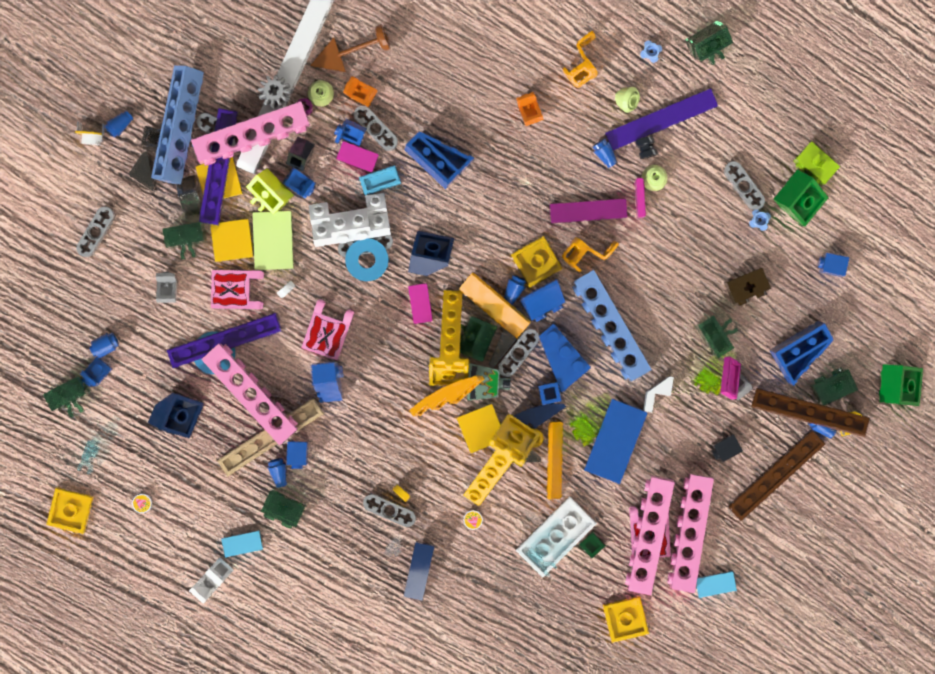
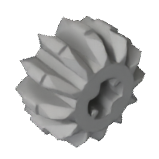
[258,75,291,108]

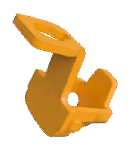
[562,31,598,88]
[562,237,619,273]

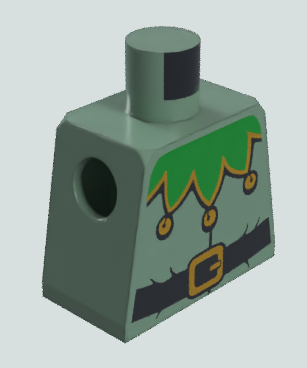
[467,364,511,400]

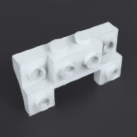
[309,193,391,247]

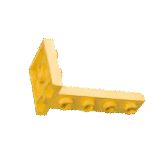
[429,290,469,386]
[463,413,540,506]

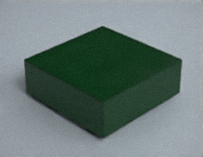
[579,531,606,559]

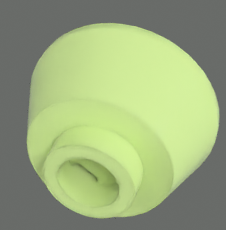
[308,80,334,106]
[615,87,640,113]
[641,165,667,191]

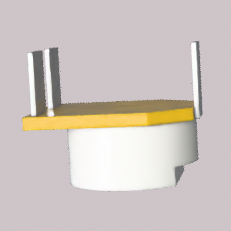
[75,121,105,145]

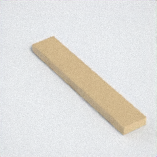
[217,398,324,477]

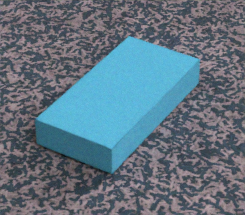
[359,165,401,196]
[221,530,263,558]
[696,571,737,598]

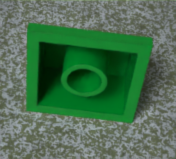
[774,169,829,227]
[879,364,923,406]

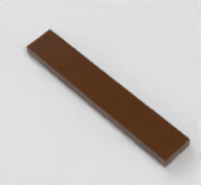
[751,388,870,437]
[727,430,825,521]

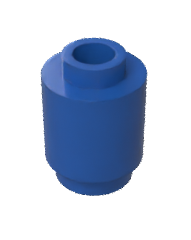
[89,332,120,358]

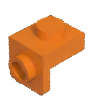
[343,76,378,107]
[516,92,544,126]

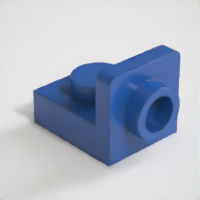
[80,356,112,387]

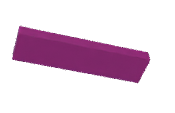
[549,199,627,224]

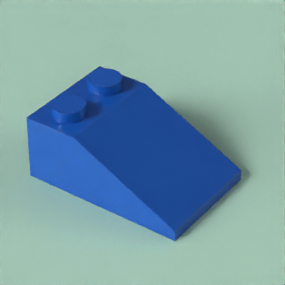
[520,280,566,322]

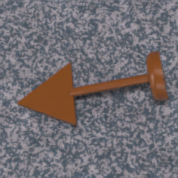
[310,24,391,72]

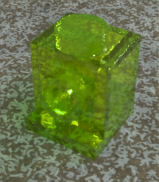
[691,368,722,395]
[568,415,596,446]

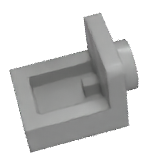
[156,272,178,303]

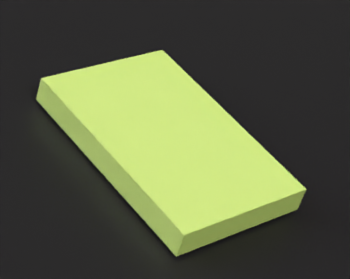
[253,211,294,270]

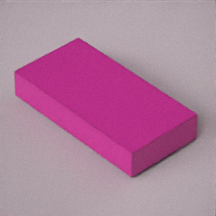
[336,141,379,173]
[634,178,646,219]
[408,283,433,324]
[720,356,741,400]

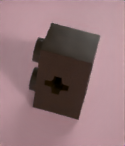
[724,268,771,306]

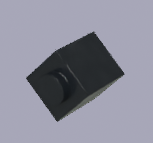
[286,137,315,172]
[711,434,743,462]

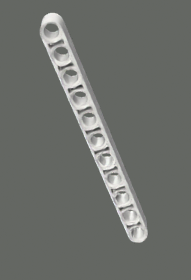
[236,0,334,174]

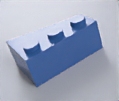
[404,131,474,190]
[769,321,834,386]
[538,324,591,393]
[311,362,344,403]

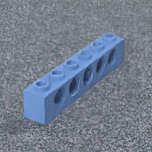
[151,66,204,184]
[572,270,652,381]

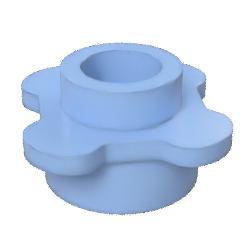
[640,40,662,63]
[749,210,771,231]

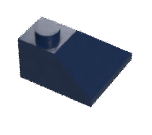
[408,231,454,276]
[148,393,204,439]

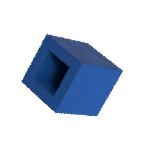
[818,253,849,277]
[538,382,561,405]
[287,441,308,469]

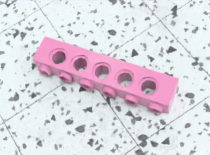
[191,102,310,166]
[201,344,298,445]
[667,474,714,593]
[625,475,674,595]

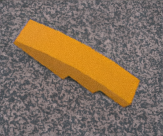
[409,376,485,416]

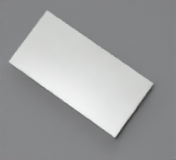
[516,496,597,577]

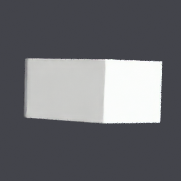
[643,376,674,412]
[189,557,234,604]

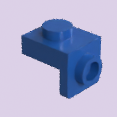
[334,119,367,146]
[282,168,316,198]

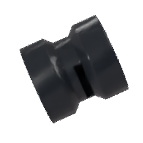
[635,136,658,160]

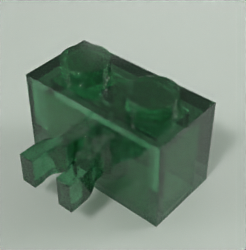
[685,21,734,65]
[162,222,207,260]
[695,315,739,358]
[459,316,498,362]
[810,367,858,406]
[43,376,91,418]
[261,489,307,529]

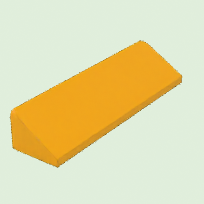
[459,272,531,338]
[547,422,563,500]

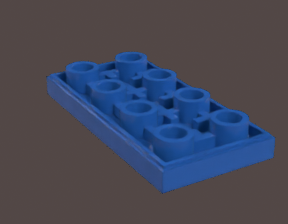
[584,399,647,484]

